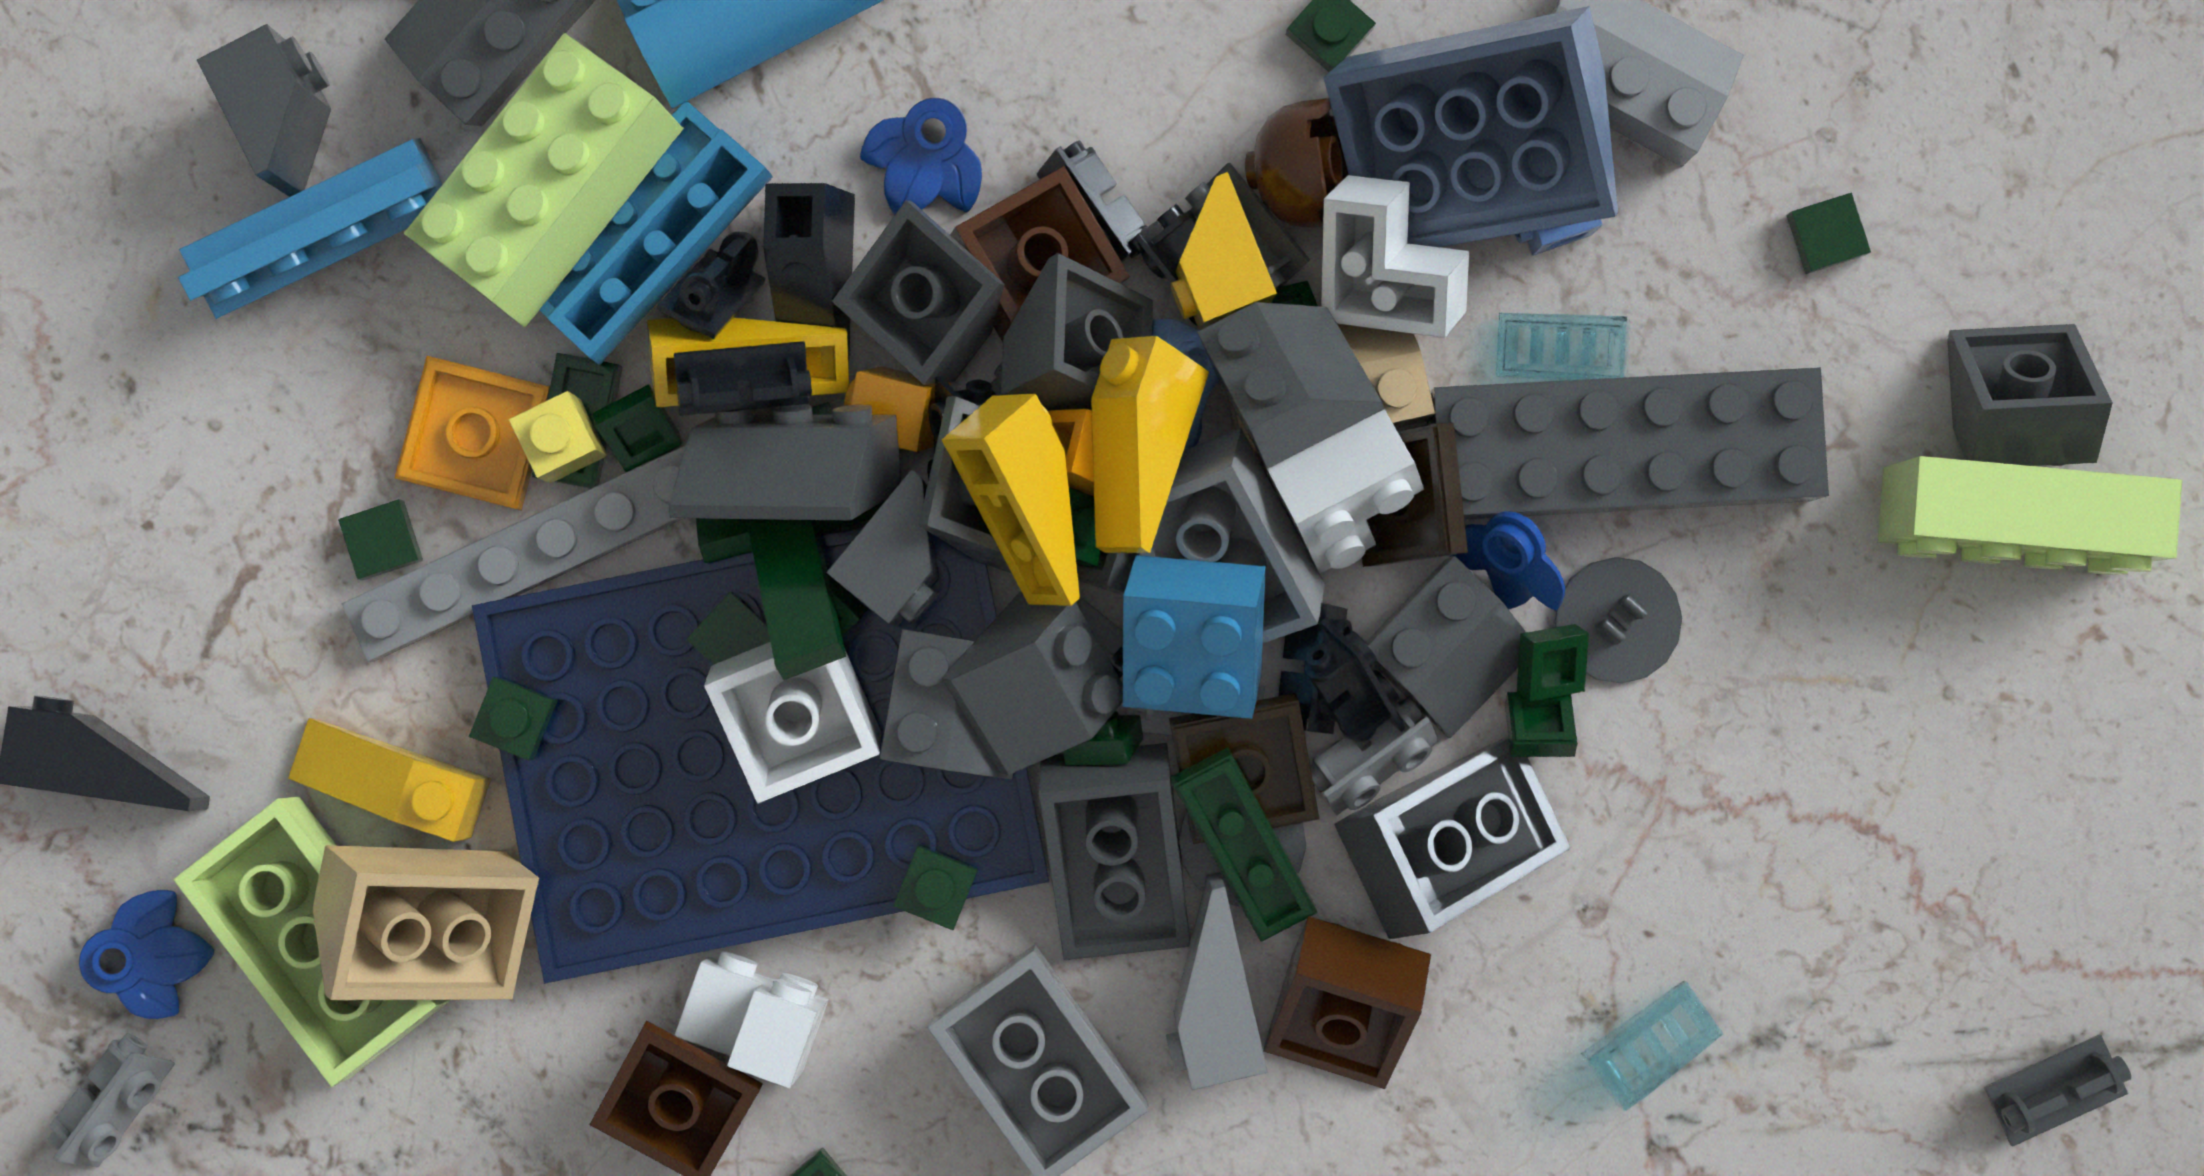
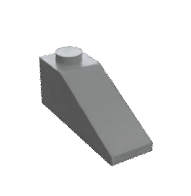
[1166,872,1268,1090]

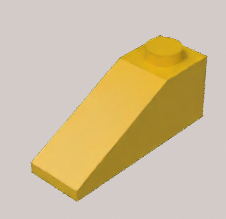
[647,317,849,407]
[1091,336,1209,553]
[941,394,1080,606]
[288,718,492,842]

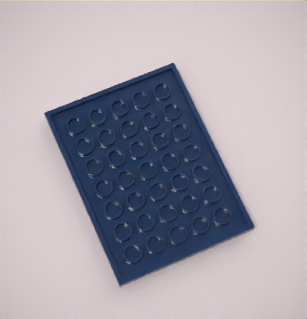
[472,527,1050,984]

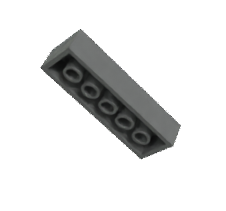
[1427,367,1829,520]

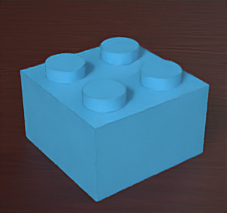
[1123,555,1266,719]

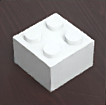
[704,642,882,804]

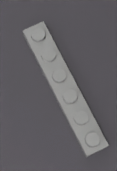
[341,445,686,662]

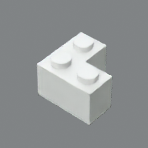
[1321,175,1469,338]
[1264,409,1424,574]
[675,951,829,1088]

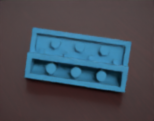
[617,0,884,108]
[540,101,773,366]
[178,138,442,319]

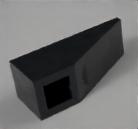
[763,183,855,369]

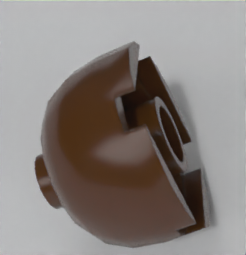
[1245,98,1349,227]

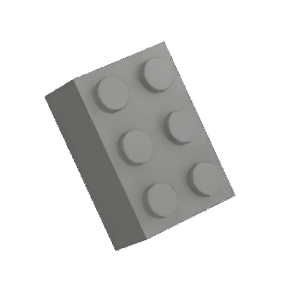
[927,944,1149,1176]

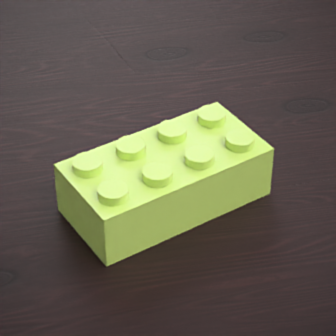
[404,33,684,327]
[1877,456,2182,575]
[173,796,451,1087]

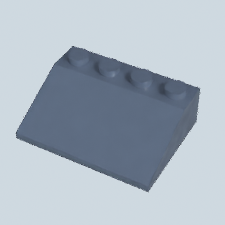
[1323,6,1618,247]

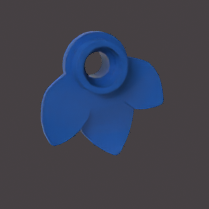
[860,98,982,216]
[1449,511,1565,610]
[79,890,214,1019]

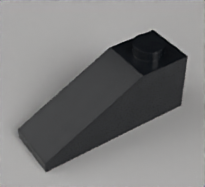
[0,696,210,811]

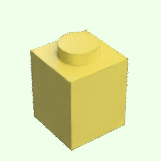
[509,391,608,484]

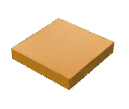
[394,356,550,511]

